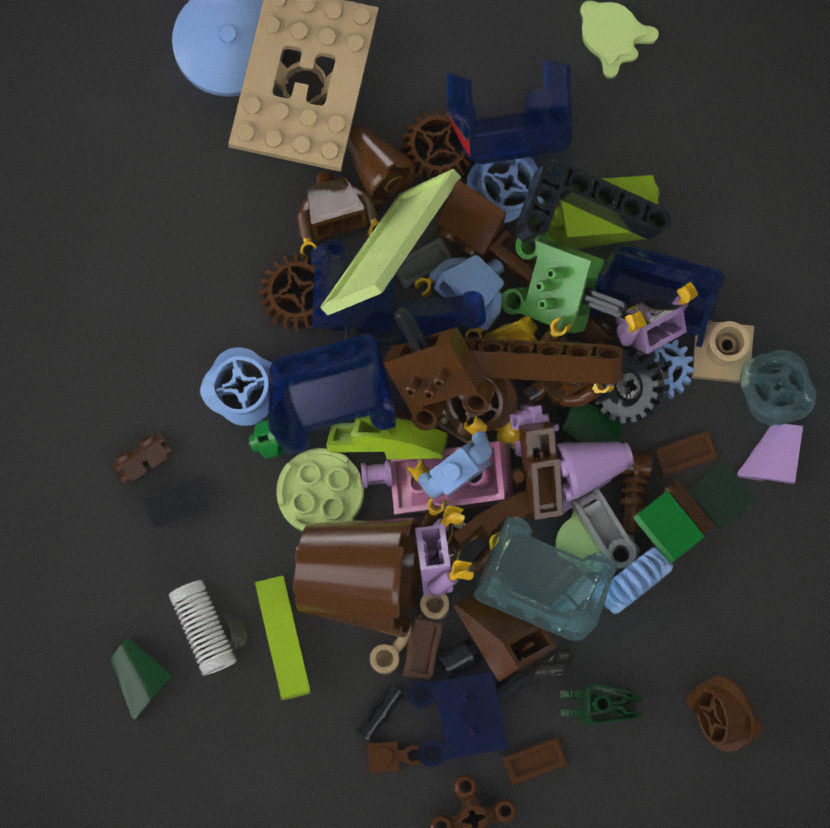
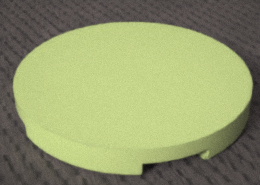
[277,448,364,532]

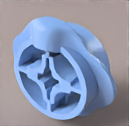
[466,150,544,223]
[200,347,284,426]

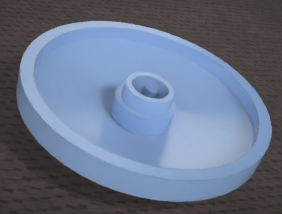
[172,0,285,97]

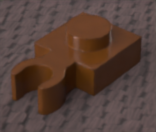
[368,741,420,774]

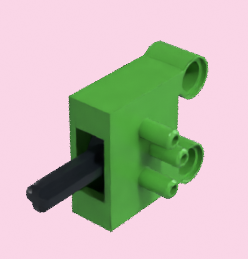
[502,234,627,333]

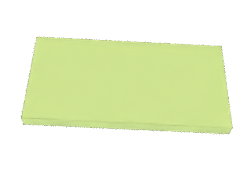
[320,169,461,315]

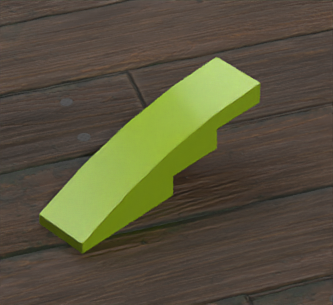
[255,575,311,700]

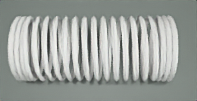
[168,580,237,676]

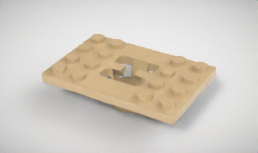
[228,0,379,172]

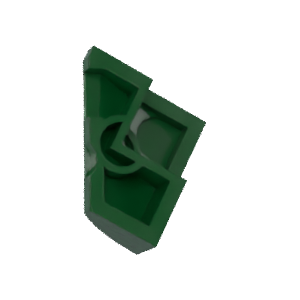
[559,404,623,443]
[110,637,173,720]

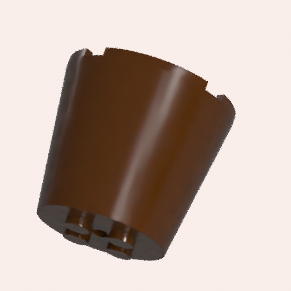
[293,518,420,638]

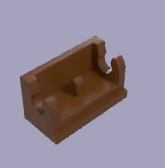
[488,229,537,287]

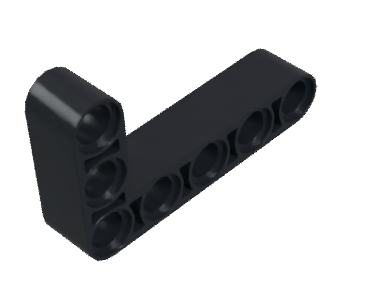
[515,159,671,244]

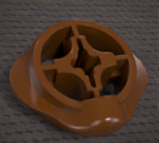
[443,378,518,438]
[686,676,764,752]

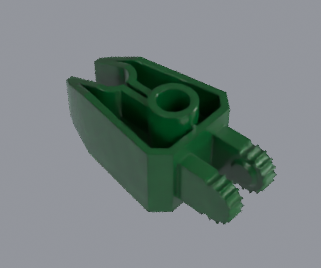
[560,683,642,726]

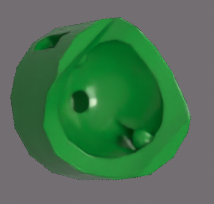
[249,418,293,459]

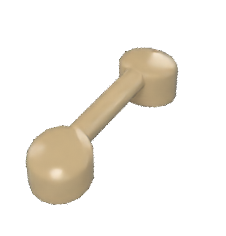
[370,594,450,675]

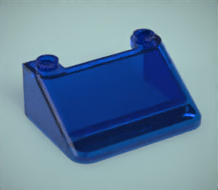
[268,334,396,455]

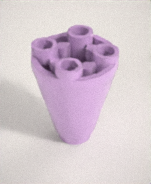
[555,442,633,502]

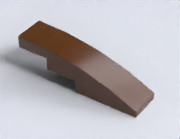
[448,490,533,554]

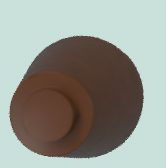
[347,125,417,204]

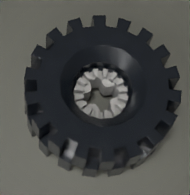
[594,349,670,423]

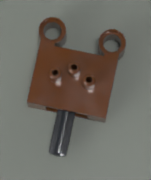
[383,306,495,431]

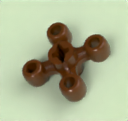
[430,775,517,828]

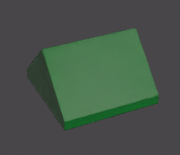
[633,491,705,564]

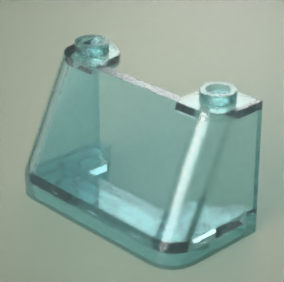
[474,516,618,641]

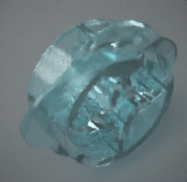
[740,350,816,426]

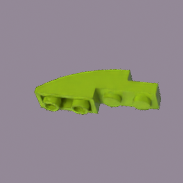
[326,415,448,460]

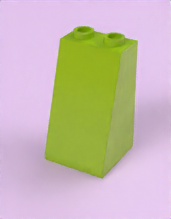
[542,175,659,249]

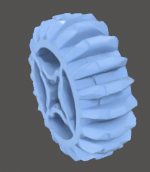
[599,547,673,614]

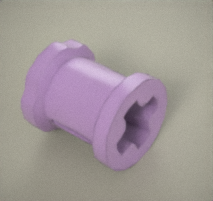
[361,460,392,488]

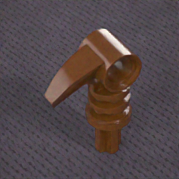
[618,451,652,535]

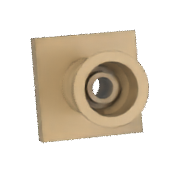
[691,320,754,384]

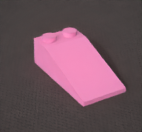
[390,441,514,515]

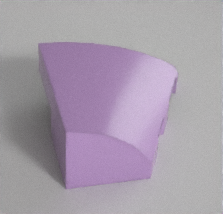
[737,424,803,484]

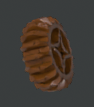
[400,108,477,181]
[258,254,334,332]

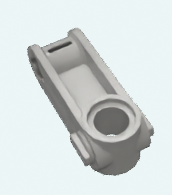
[570,487,641,573]

